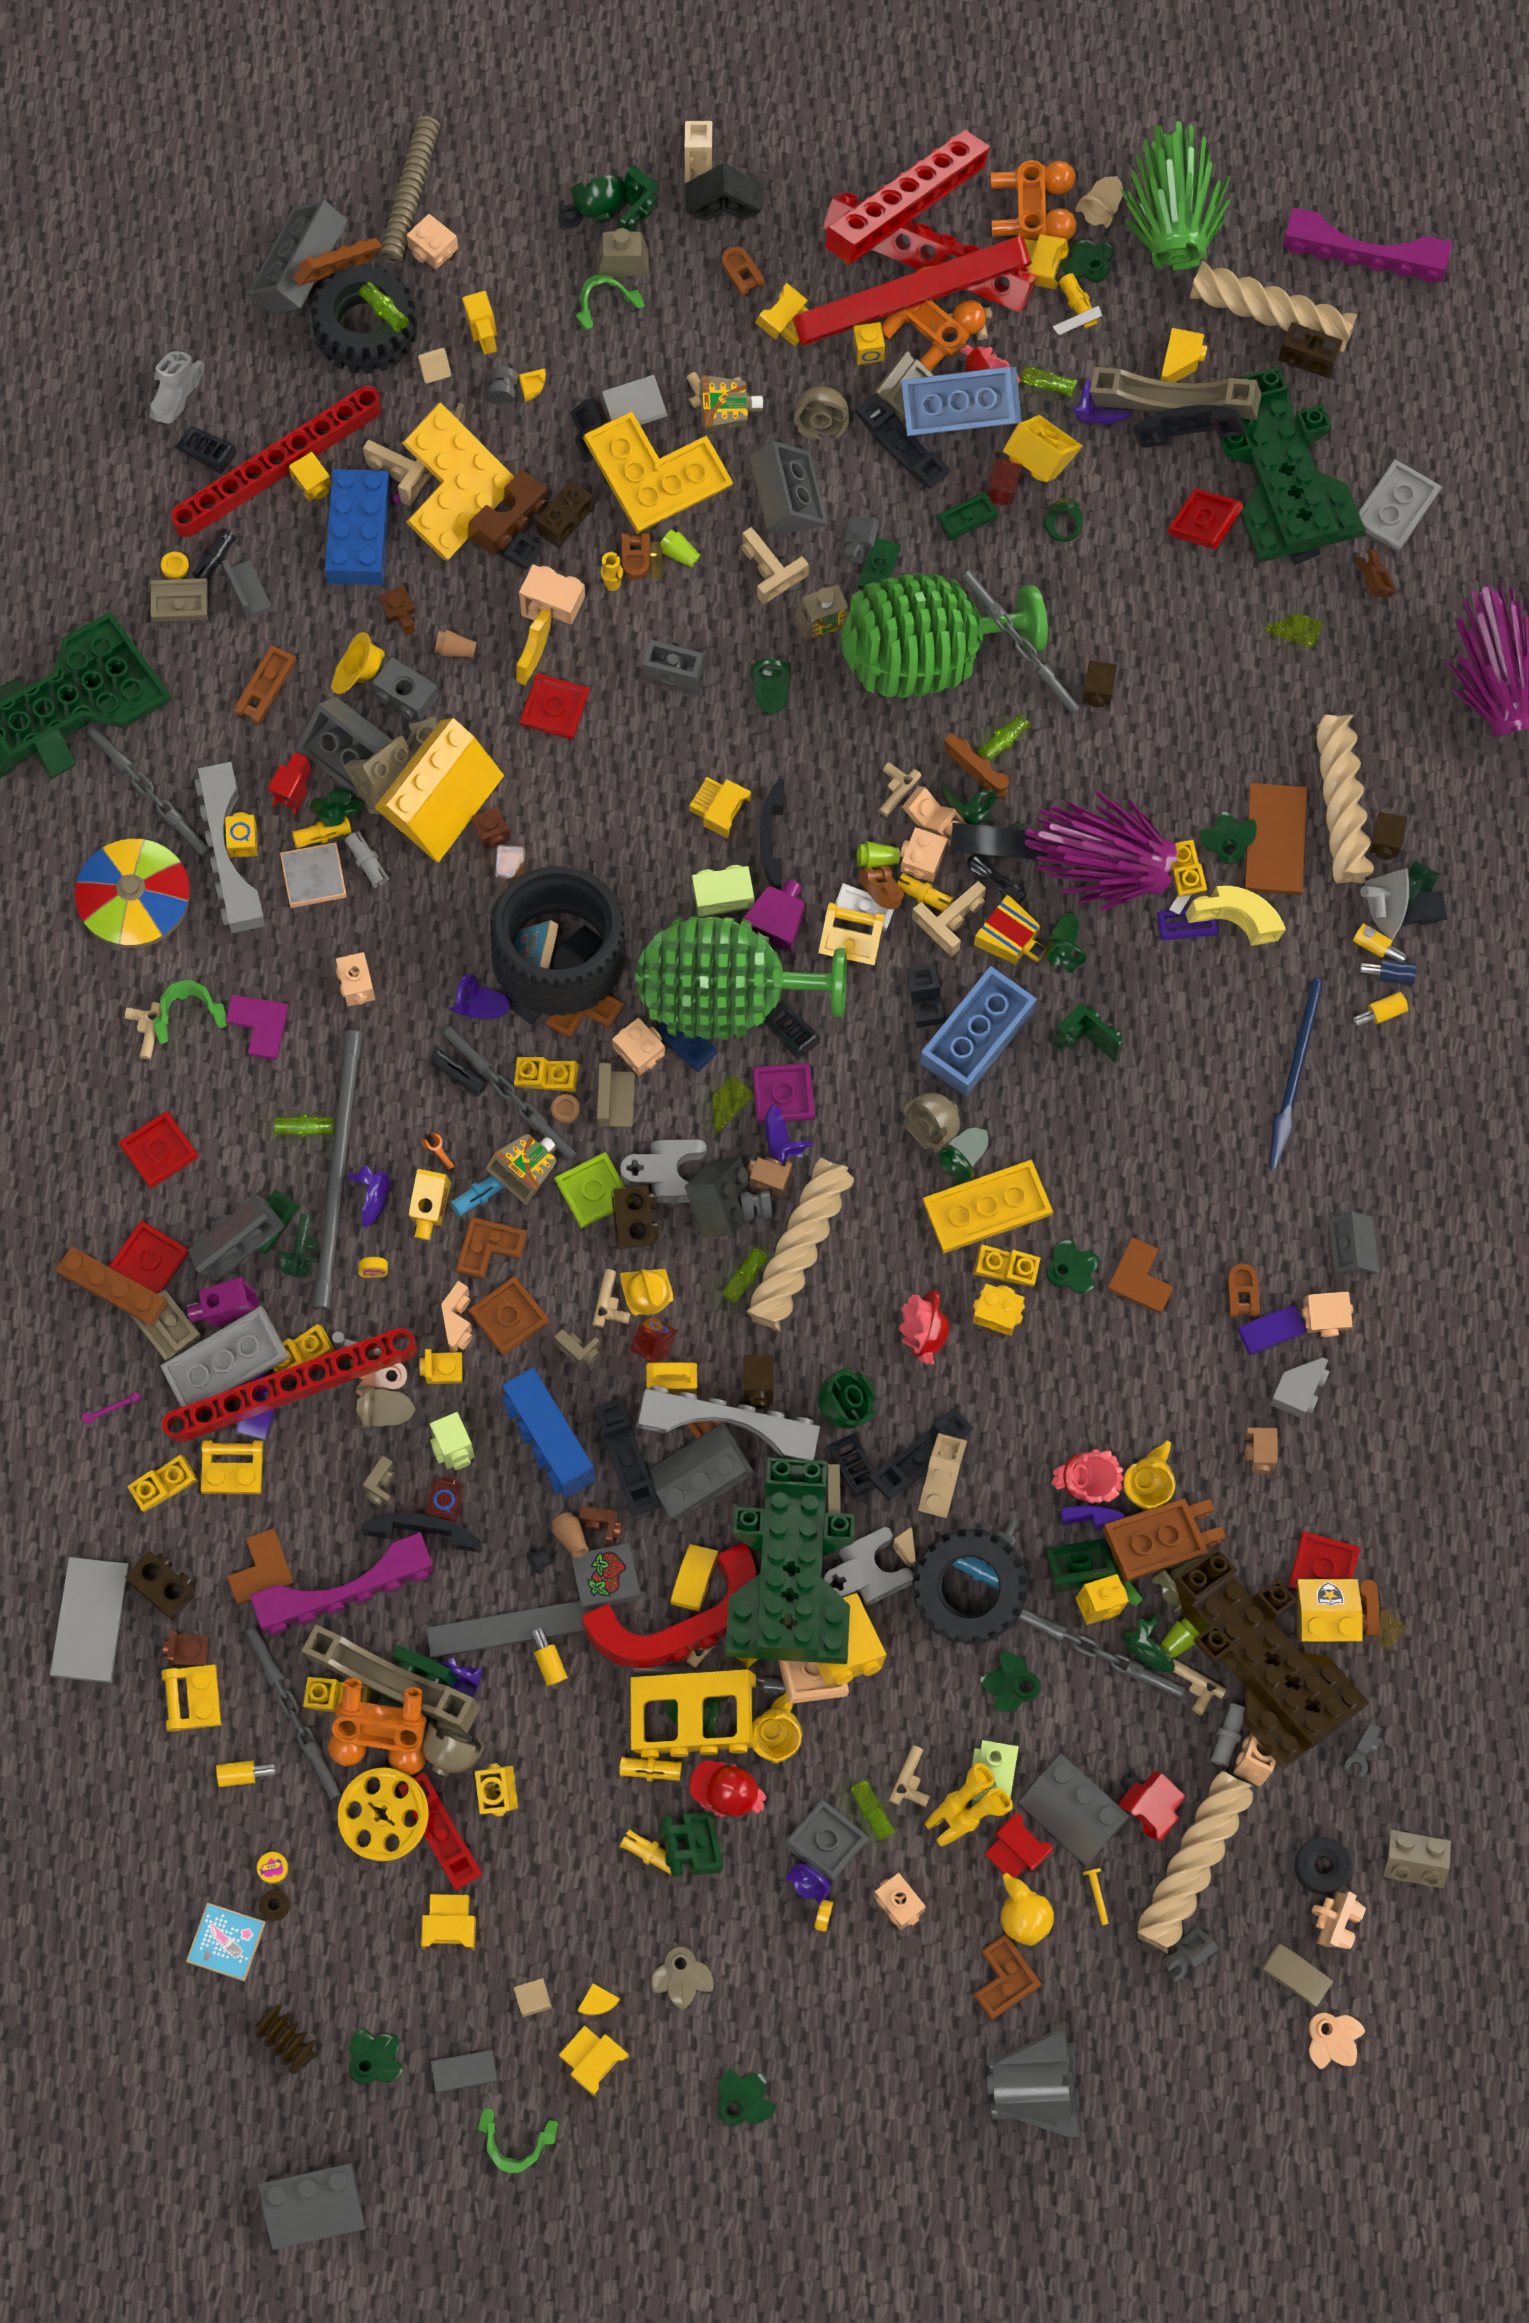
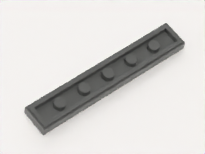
[426,1601,595,1659]

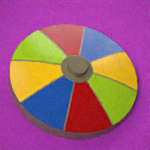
[75,839,190,948]

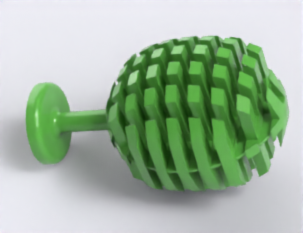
[840,574,1048,698]
[635,916,847,1040]

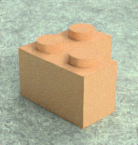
[519,564,585,625]

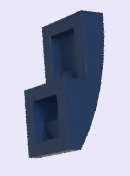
[655,1022,718,1073]

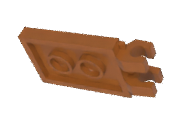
[1102,1498,1226,1583]

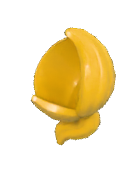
[1123,1440,1176,1511]
[752,1693,802,1764]
[1000,1873,1054,1946]

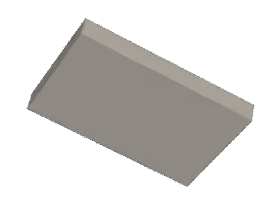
[1358,459,1442,552]

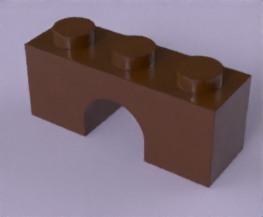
[468,470,548,556]

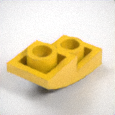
[1170,840,1207,897]
[514,1057,579,1092]
[973,1244,1040,1286]
[273,1324,335,1373]
[127,1455,199,1512]
[671,1544,718,1611]
[303,1677,371,1713]

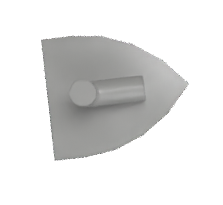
[1360,868,1409,940]

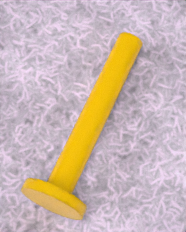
[1083,1868,1109,1925]

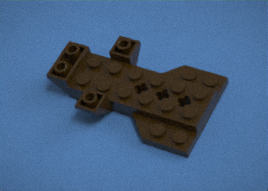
[1174,1547,1369,1770]

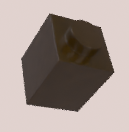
[1082,660,1117,708]
[1370,812,1407,860]

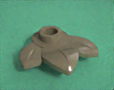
[651,1947,713,2010]

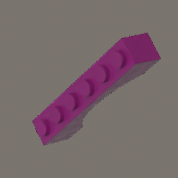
[1283,207,1452,283]
[250,1532,434,1636]

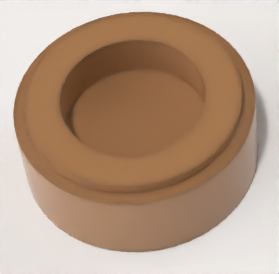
[551,1094,580,1124]

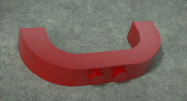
[581,1543,756,1669]

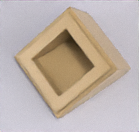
[418,348,451,384]
[893,1527,916,1569]
[514,1978,552,2018]

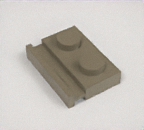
[873,351,934,420]
[151,578,208,622]
[132,1289,201,1362]

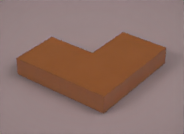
[546,994,625,1039]
[455,1217,528,1280]
[1108,1237,1174,1315]
[227,1528,295,1606]
[974,1934,1042,2021]

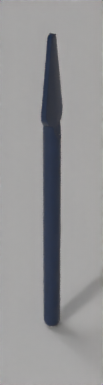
[1269,977,1323,1170]

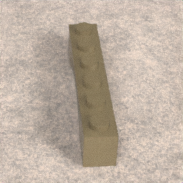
[1089,367,1261,420]
[302,1625,481,1734]

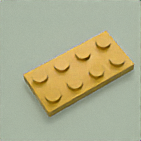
[922,1160,1053,1254]

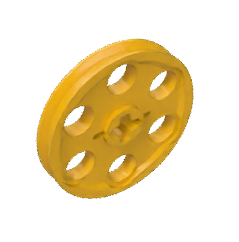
[338,1768,429,1861]

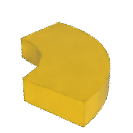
[516,609,552,686]

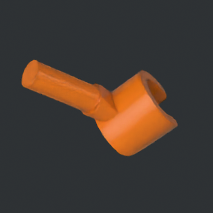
[421,1133,454,1170]

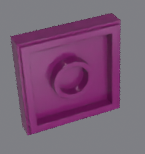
[752,1063,815,1124]

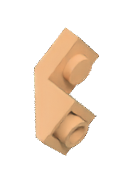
[902,786,967,846]
[441,1281,473,1353]

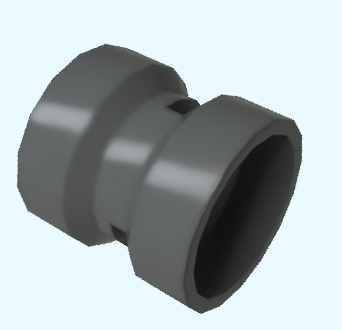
[487,366,518,403]
[740,1189,772,1221]

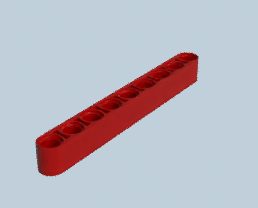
[792,236,1032,345]
[171,386,381,537]
[162,1328,417,1443]

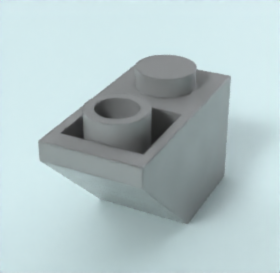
[1270,1358,1330,1419]

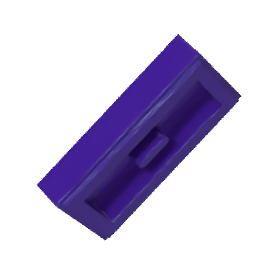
[1157,909,1218,941]

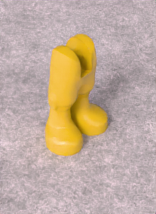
[925,1763,1013,1846]

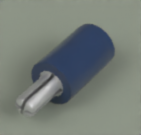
[1360,959,1416,985]

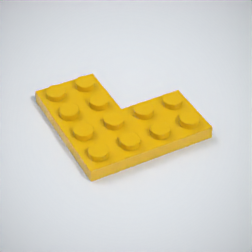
[402,402,514,561]
[583,411,734,534]

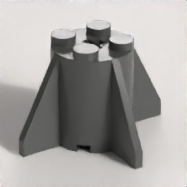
[987,2031,1080,2137]

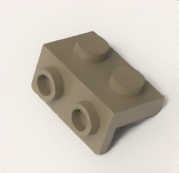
[1383,1830,1451,1888]

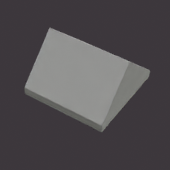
[598,375,667,425]

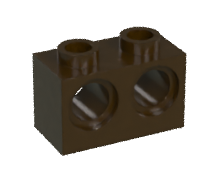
[1278,322,1343,379]
[536,480,593,549]
[611,1185,659,1250]
[743,1355,773,1409]
[125,1550,197,1621]

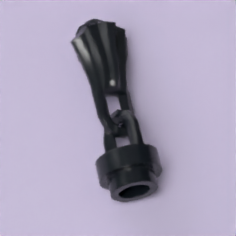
[967,854,1027,905]

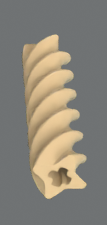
[1190,261,1357,352]
[1316,714,1374,884]
[746,1158,854,1332]
[1137,1771,1253,1954]

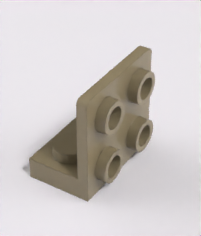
[344,736,413,814]

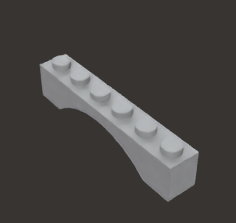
[194,762,265,933]
[636,1386,820,1460]

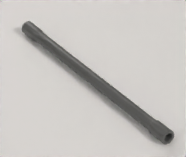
[312,1030,363,1311]

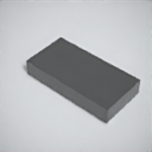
[431,2050,498,2093]

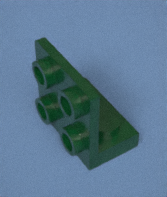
[617,165,659,232]
[1053,1003,1123,1063]
[377,1644,458,1729]

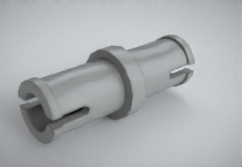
[345,831,389,888]
[1210,1703,1245,1767]

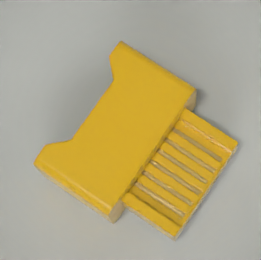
[1024,234,1069,289]
[755,283,808,346]
[462,291,497,355]
[689,777,752,838]
[647,1363,697,1395]
[421,1894,476,1950]
[559,2025,629,2098]

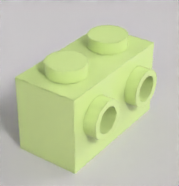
[692,865,754,917]
[430,1412,475,1470]
[971,1740,1019,1805]

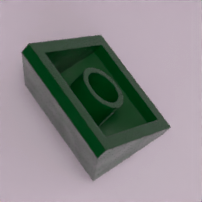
[1045,1539,1116,1593]

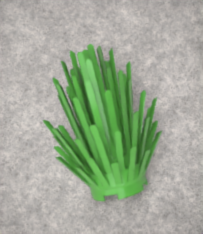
[1120,121,1231,271]

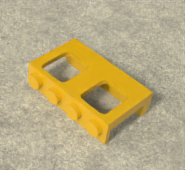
[631,1669,757,1759]

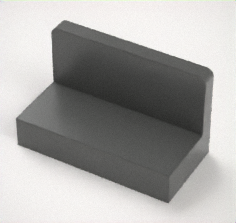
[222,560,272,620]
[1328,1211,1379,1276]

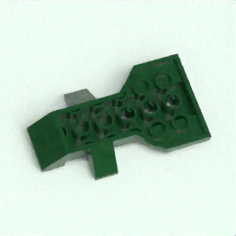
[1217,367,1365,563]
[0,611,171,779]
[725,1458,855,1665]

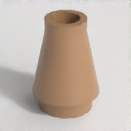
[434,629,477,658]
[552,1512,589,1558]

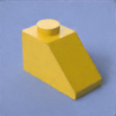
[1161,328,1207,382]

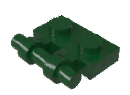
[660,1812,724,1877]

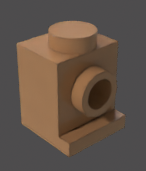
[747,1157,793,1197]
[1245,1427,1278,1474]

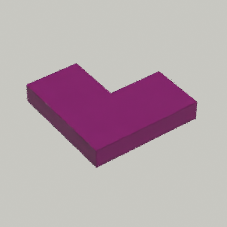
[226,995,289,1060]

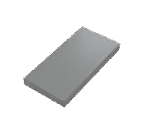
[160,1306,290,1407]
[50,1557,130,1683]

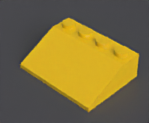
[374,718,504,862]

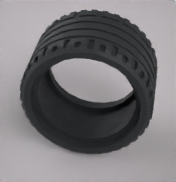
[490,866,624,1016]

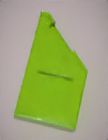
[1265,613,1323,648]
[713,1075,754,1133]

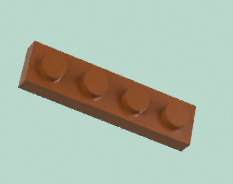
[293,238,382,286]
[55,1246,168,1327]

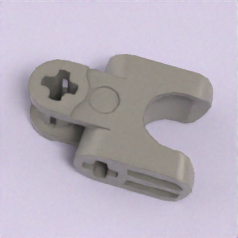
[149,351,205,424]
[620,1140,707,1203]
[823,1527,914,1606]

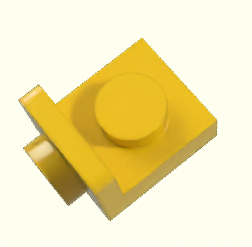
[420,1349,462,1384]

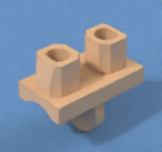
[1311,1892,1366,1949]

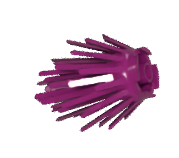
[1445,582,1529,736]
[1025,791,1177,911]

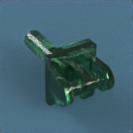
[1408,860,1441,905]
[277,1213,319,1278]

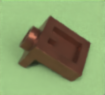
[471,807,511,849]
[579,1506,622,1546]
[163,1631,209,1667]

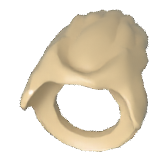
[1075,176,1123,228]

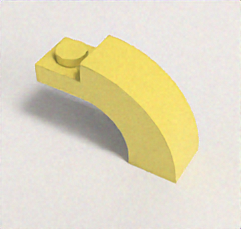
[1185,886,1286,946]

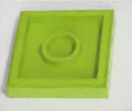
[554,1152,633,1229]

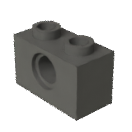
[642,640,704,692]
[372,657,439,722]

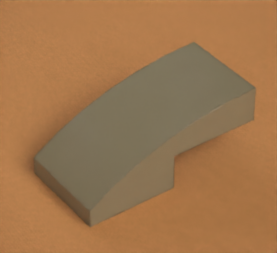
[1261,1943,1333,2007]

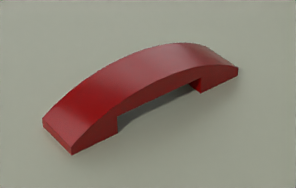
[398,1772,483,1891]

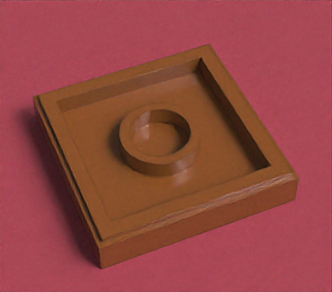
[468,1276,550,1357]

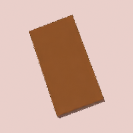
[1245,783,1307,895]

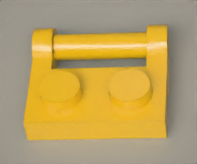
[818,902,886,965]
[201,1440,263,1494]
[161,1664,222,1732]

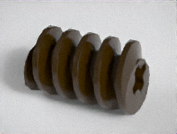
[255,2004,320,2075]

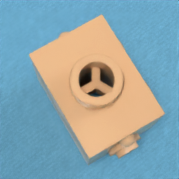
[407,214,458,270]
[900,827,947,883]
[336,952,375,1007]
[612,1018,665,1076]
[1302,1292,1353,1337]
[1233,1733,1276,1787]
[874,1873,926,1931]

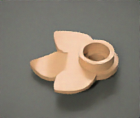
[1309,2013,1365,2069]

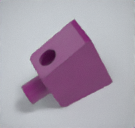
[743,880,805,952]
[187,1277,259,1327]

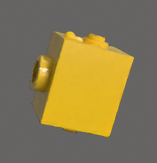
[973,1284,1025,1336]
[1075,1574,1129,1625]
[475,1763,518,1817]

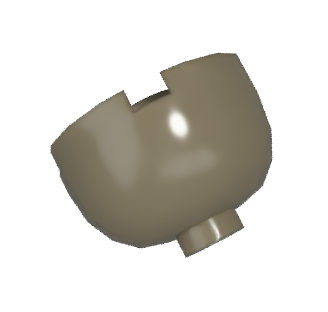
[794,386,849,440]
[903,1093,960,1152]
[422,1721,485,1777]

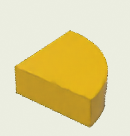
[518,368,546,402]
[577,1984,620,2015]

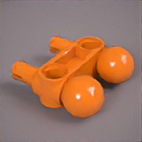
[991,160,1077,241]
[881,266,987,372]
[328,1678,427,1776]

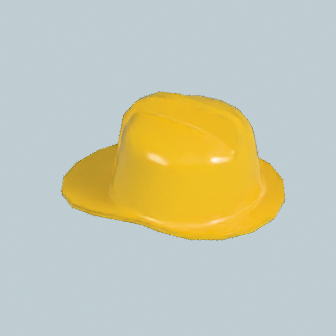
[331,632,385,694]
[620,1268,673,1316]

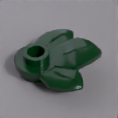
[1060,239,1113,283]
[310,788,365,827]
[1200,811,1257,864]
[1046,1239,1099,1293]
[980,1652,1041,1713]
[349,2028,404,2085]
[718,2069,776,2126]

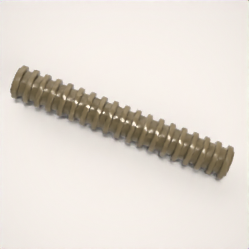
[379,116,440,263]

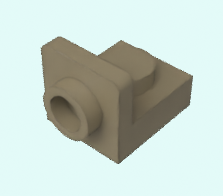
[554,1329,601,1368]
[363,1456,395,1506]

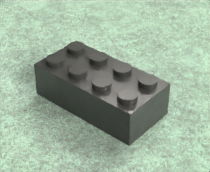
[247,200,347,314]

